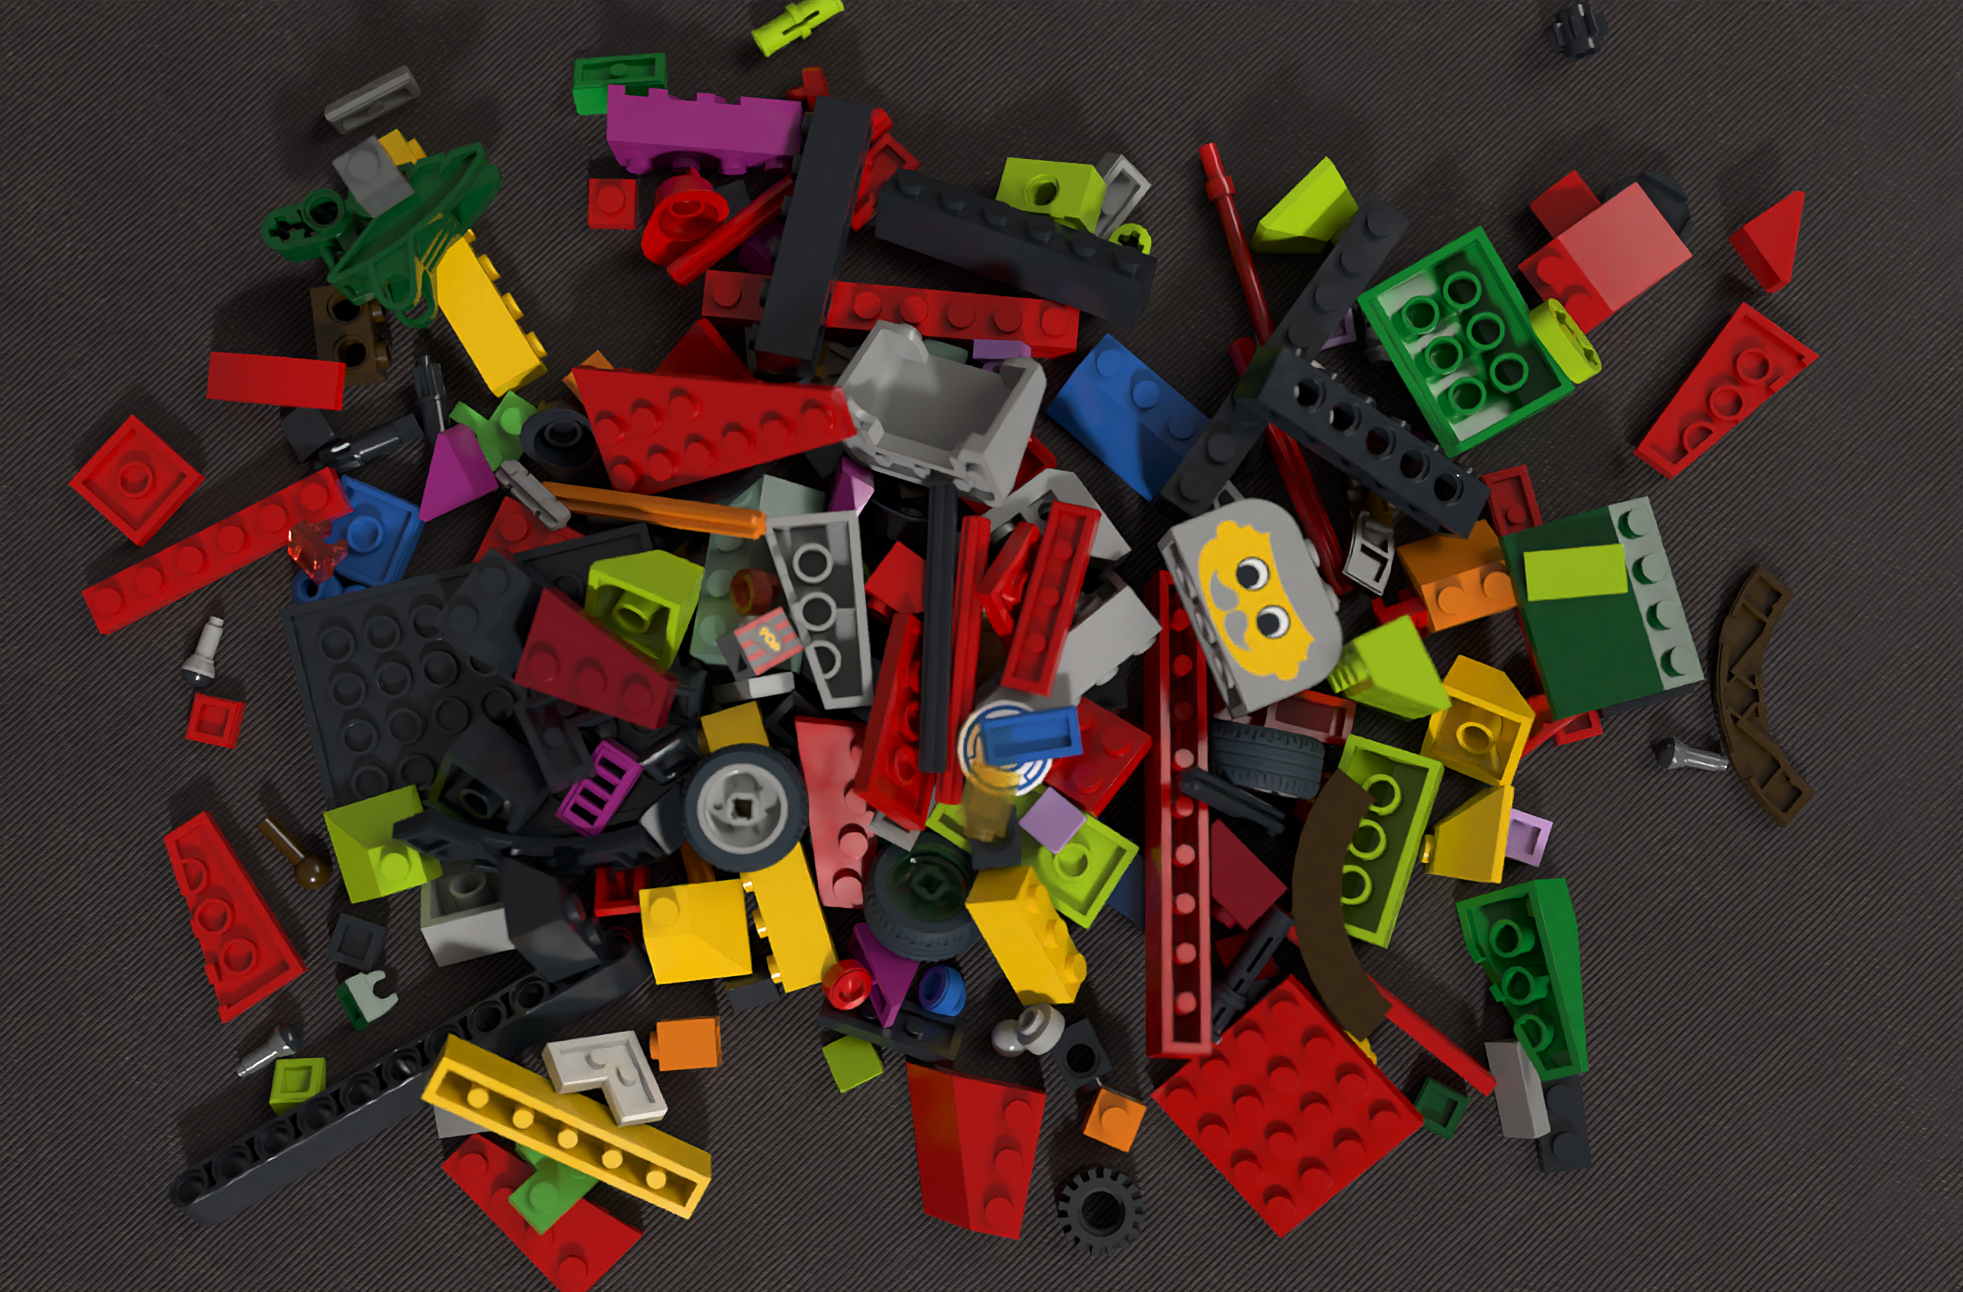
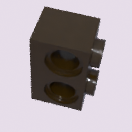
[310,285,393,387]

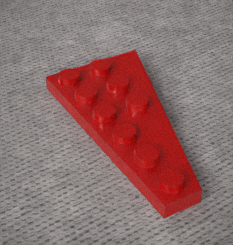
[571,365,858,495]

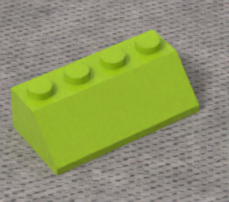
[1326,615,1452,722]
[1290,734,1445,949]

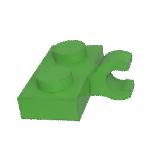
[449,390,538,495]
[508,1142,600,1236]

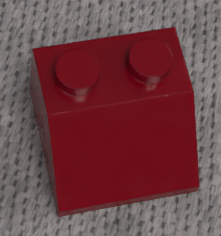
[1208,819,1288,930]

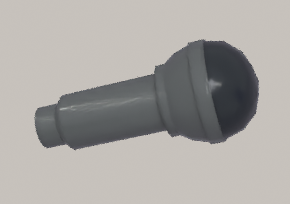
[1654,737,1728,771]
[235,1023,304,1077]

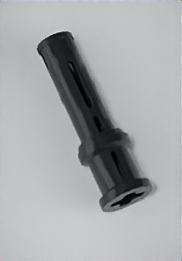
[1210,905,1295,1045]

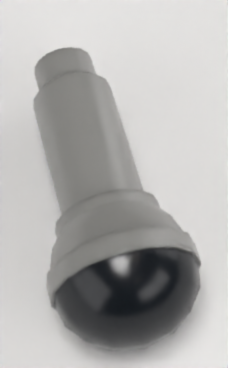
[181,616,224,687]

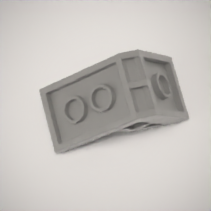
[955,468,1131,579]

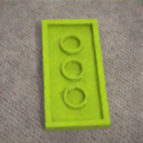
[926,778,1140,929]

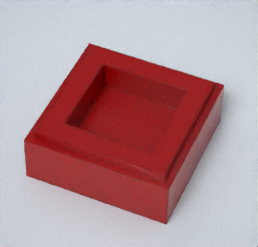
[185,693,246,749]

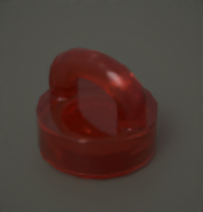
[730,568,782,617]

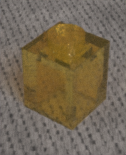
[956,761,1021,842]

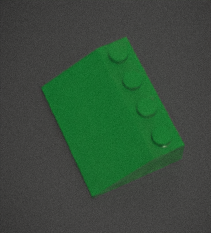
[1356,225,1575,460]

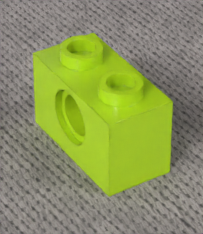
[996,157,1108,234]

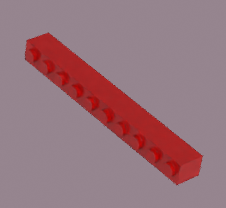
[1144,570,1211,1059]

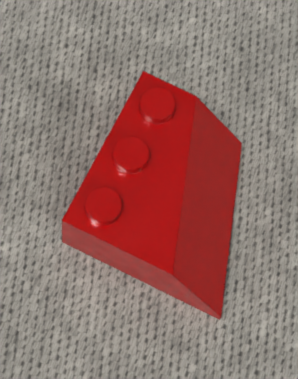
[906,1061,1047,1240]

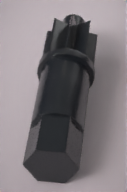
[412,356,453,461]
[313,410,424,476]

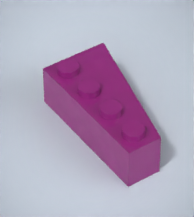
[606,84,804,176]

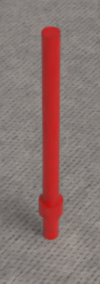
[1198,143,1275,346]

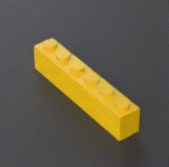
[379,129,548,400]
[698,700,840,993]
[421,1034,711,1219]

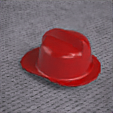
[641,167,729,267]

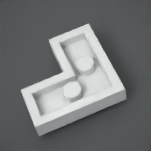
[541,1030,668,1128]

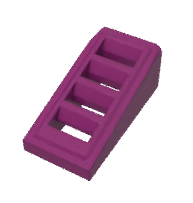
[826,456,875,516]
[554,736,645,836]

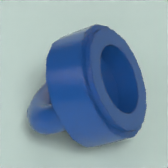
[919,964,966,1016]

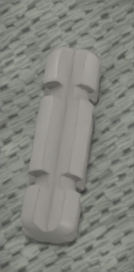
[495,460,571,531]

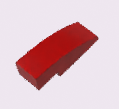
[207,352,346,411]
[1207,671,1357,748]

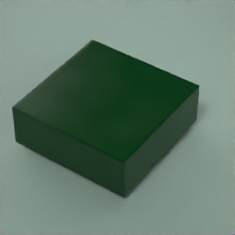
[1411,1074,1471,1141]

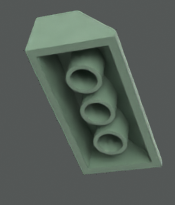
[690,474,828,675]

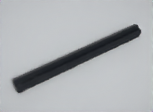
[918,484,958,774]

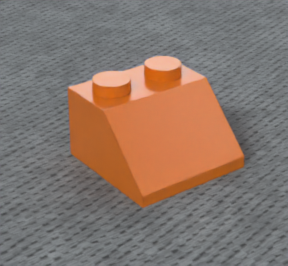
[1395,519,1518,635]

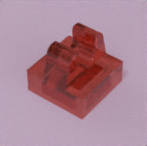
[288,520,348,585]

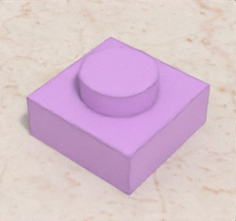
[1504,808,1553,867]

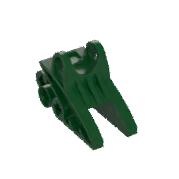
[261,141,504,329]

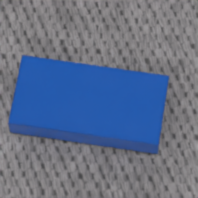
[977,705,1083,769]

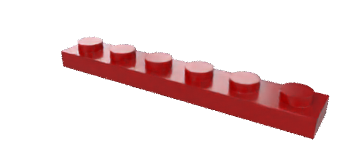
[82,467,354,635]

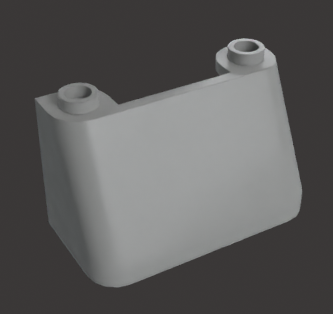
[835,319,1047,507]

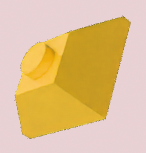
[1419,654,1535,786]
[1419,785,1514,883]
[639,879,753,984]

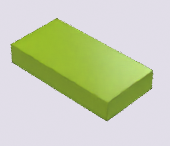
[1523,544,1628,602]

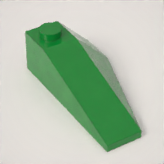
[1456,878,1588,1081]

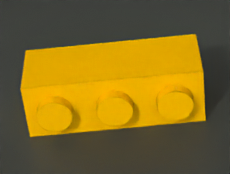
[965,865,1087,1006]

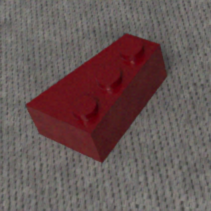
[514,588,680,730]

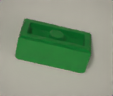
[572,53,668,115]

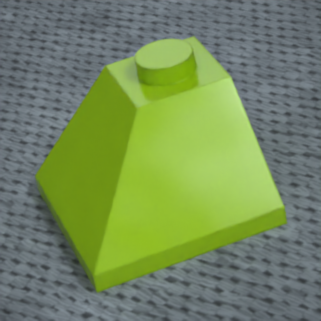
[1249,157,1359,253]
[584,550,705,670]
[323,784,444,904]

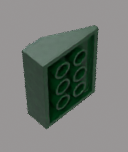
[1498,496,1705,722]

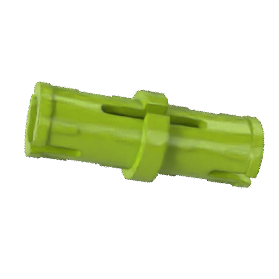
[751,0,845,57]

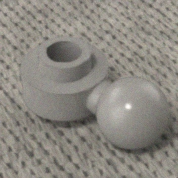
[991,1003,1065,1057]

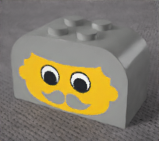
[1157,499,1342,720]

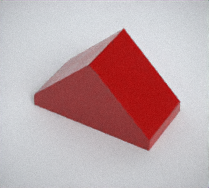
[1728,191,1805,293]
[594,865,651,917]

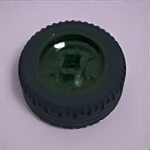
[863,830,981,962]

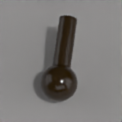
[256,814,333,890]

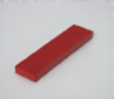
[1000,500,1102,699]

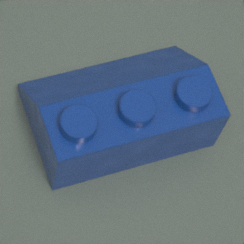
[1045,333,1211,503]

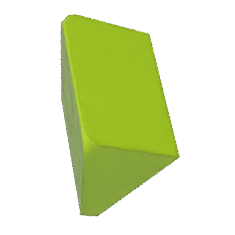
[822,1035,885,1093]
[269,1058,326,1116]

